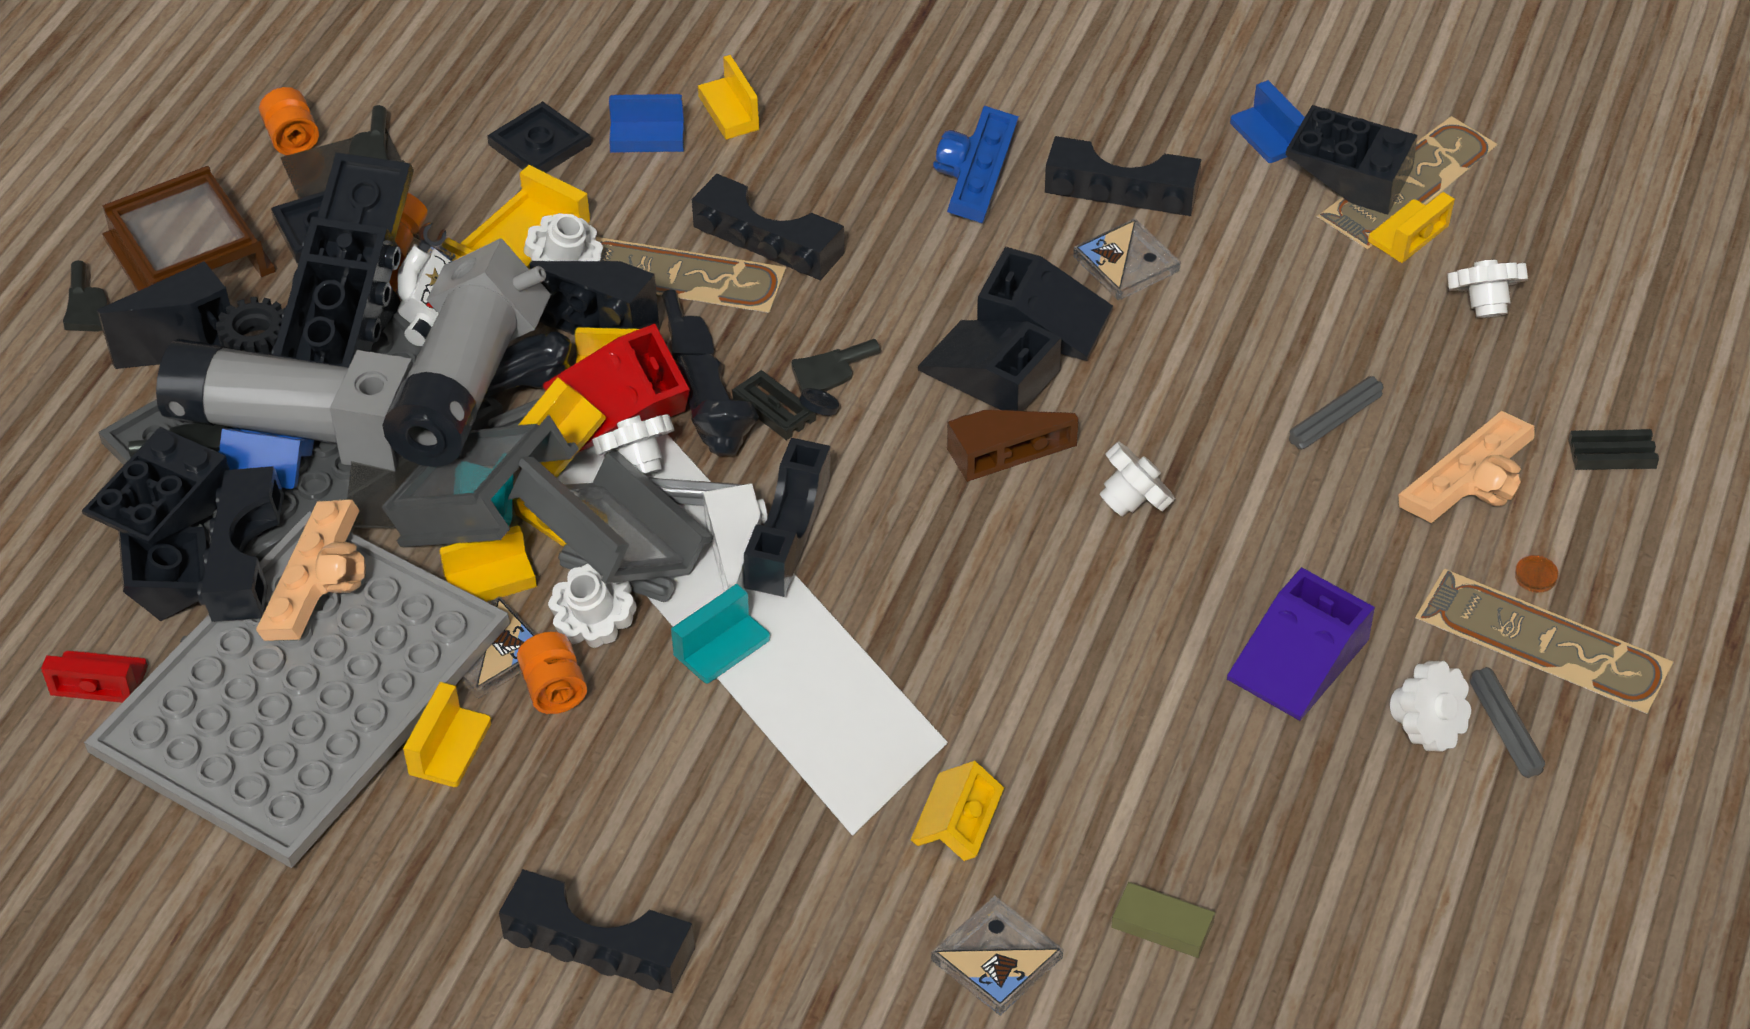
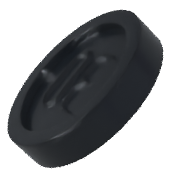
[799,388,839,416]

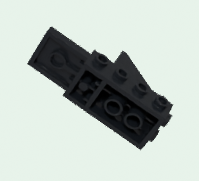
[272,152,414,368]

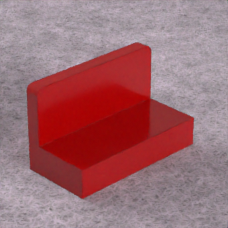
[41,651,148,703]

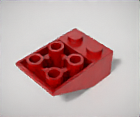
[543,324,690,452]

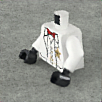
[398,222,451,346]

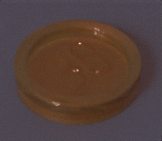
[1515,555,1558,593]

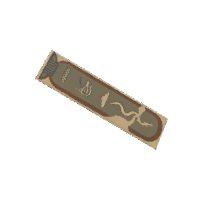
[1317,116,1498,249]
[595,237,786,313]
[1415,569,1674,714]

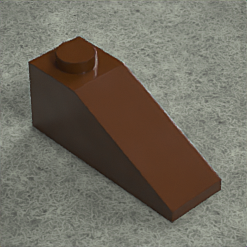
[947,410,1079,482]

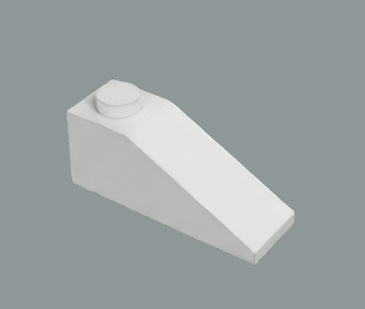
[703,484,767,592]

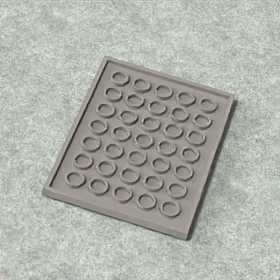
[84,511,510,868]

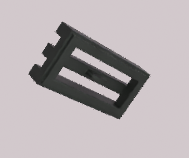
[732,370,816,441]
[1568,429,1659,470]

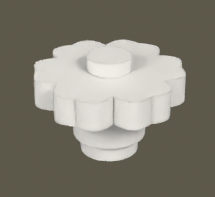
[524,213,603,263]
[1447,260,1528,318]
[592,414,675,475]
[1100,441,1176,517]
[548,564,637,648]
[1390,661,1471,752]

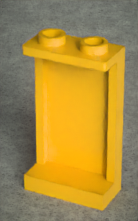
[442,165,590,270]

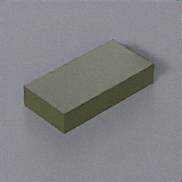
[1111,882,1215,958]

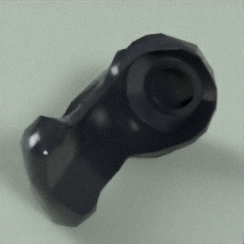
[483,332,572,399]
[675,354,759,457]

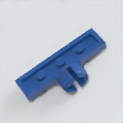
[933,106,1019,223]

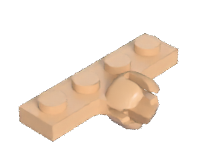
[1398,411,1534,523]
[256,500,366,641]

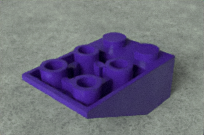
[1227,567,1375,721]

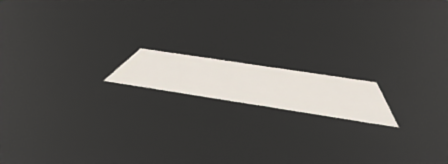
[557,434,948,836]

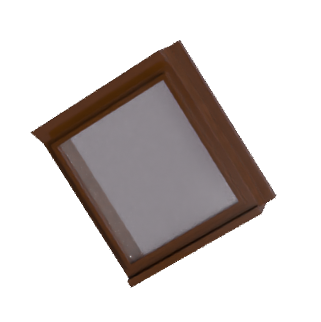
[102,166,275,291]

